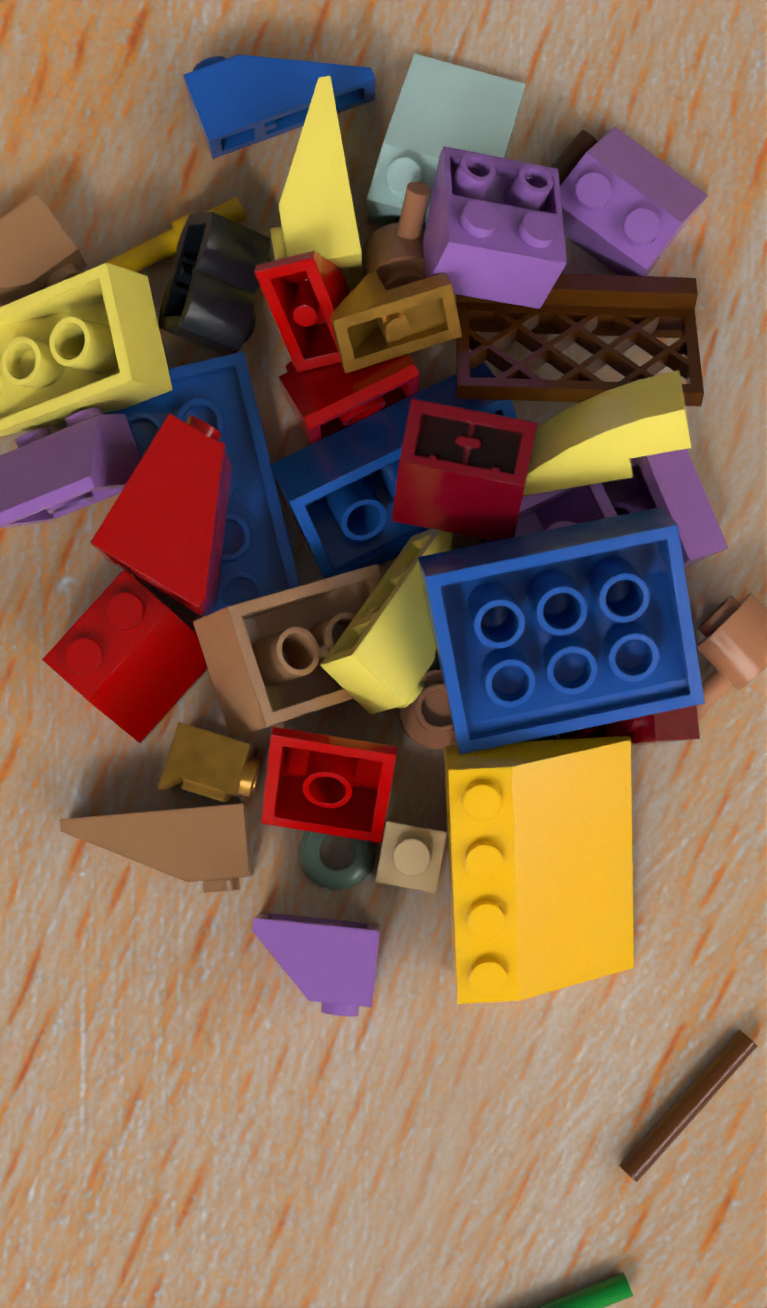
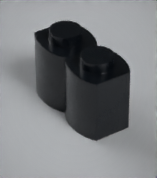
[159,211,271,352]

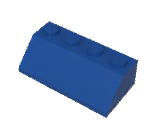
[269,362,517,579]

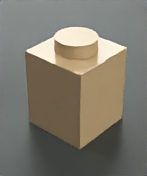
[375,821,447,893]

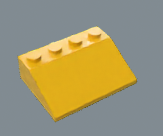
[444,736,634,1004]

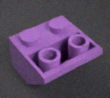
[423,146,567,309]

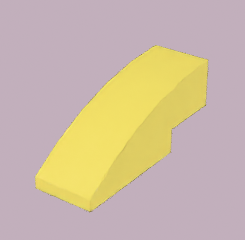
[523,370,691,496]

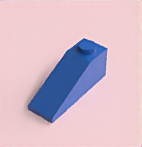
[183,54,375,159]

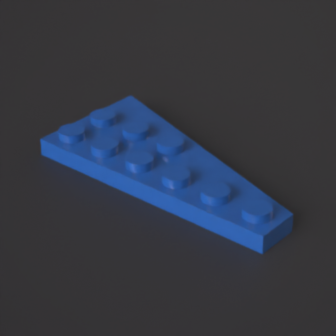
[102,351,300,612]

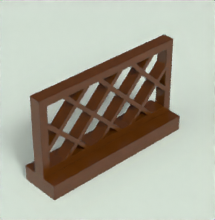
[456,273,704,406]

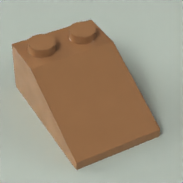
[193,564,382,738]

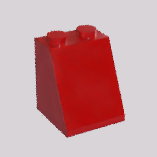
[90,413,232,617]

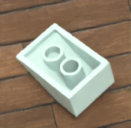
[367,53,526,229]

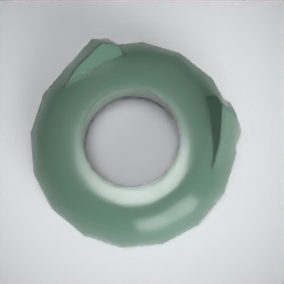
[299,831,376,890]

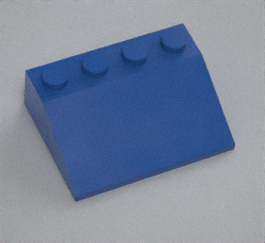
[418,507,705,754]

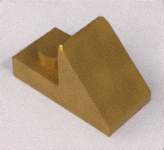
[330,271,462,373]

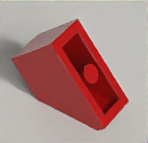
[254,251,350,373]

